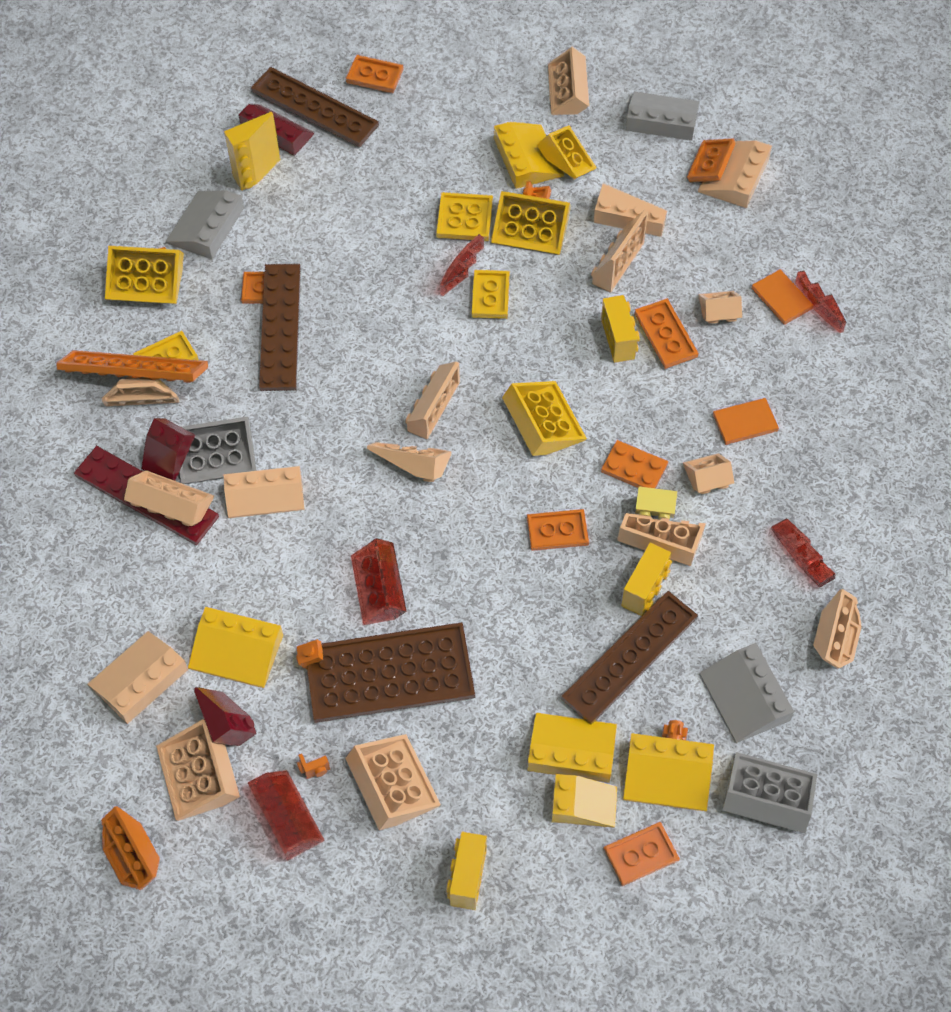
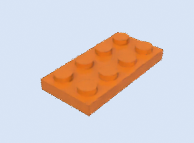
[634,298,699,369]

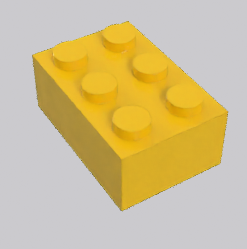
[601,295,640,363]
[621,543,672,616]
[446,831,487,911]

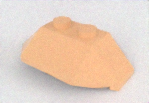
[102,376,179,406]
[813,589,862,669]

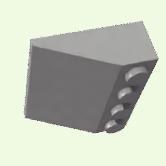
[626,91,700,141]
[165,190,244,259]
[179,417,257,484]
[699,643,794,743]
[723,752,817,833]

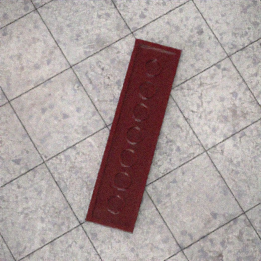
[74,445,219,546]

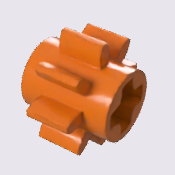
[662,720,688,740]

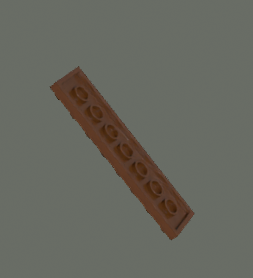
[251,66,379,148]
[259,264,301,391]
[561,591,698,725]

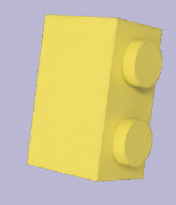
[635,487,677,520]

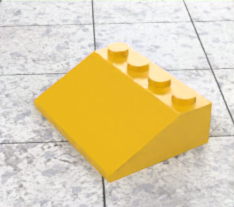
[224,112,280,191]
[494,122,564,189]
[491,191,571,255]
[105,245,184,304]
[502,381,587,456]
[188,607,283,688]
[527,713,617,783]
[623,733,714,812]

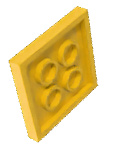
[436,192,493,241]

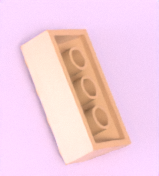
[548,47,589,115]
[405,362,460,439]
[223,466,305,518]
[124,471,214,526]

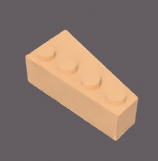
[594,183,667,237]
[617,513,706,566]

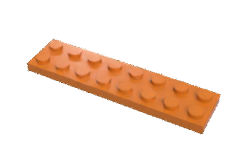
[56,350,208,383]

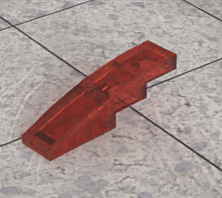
[440,234,484,296]
[795,270,846,333]
[771,518,836,588]

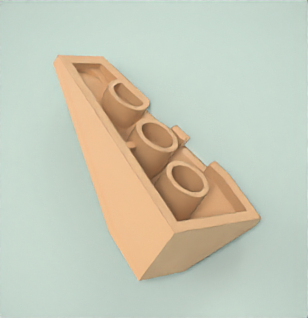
[367,442,451,482]

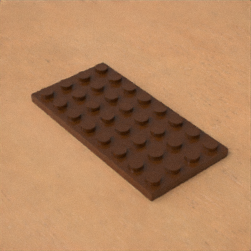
[307,622,475,723]

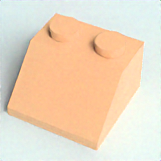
[698,291,742,323]
[683,453,734,494]

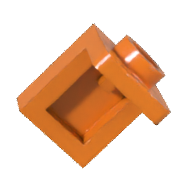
[523,181,552,199]
[296,639,323,669]
[297,753,330,779]

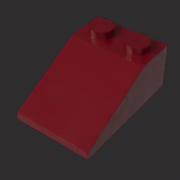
[141,418,195,481]
[193,687,257,746]

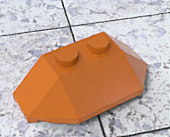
[101,806,160,890]

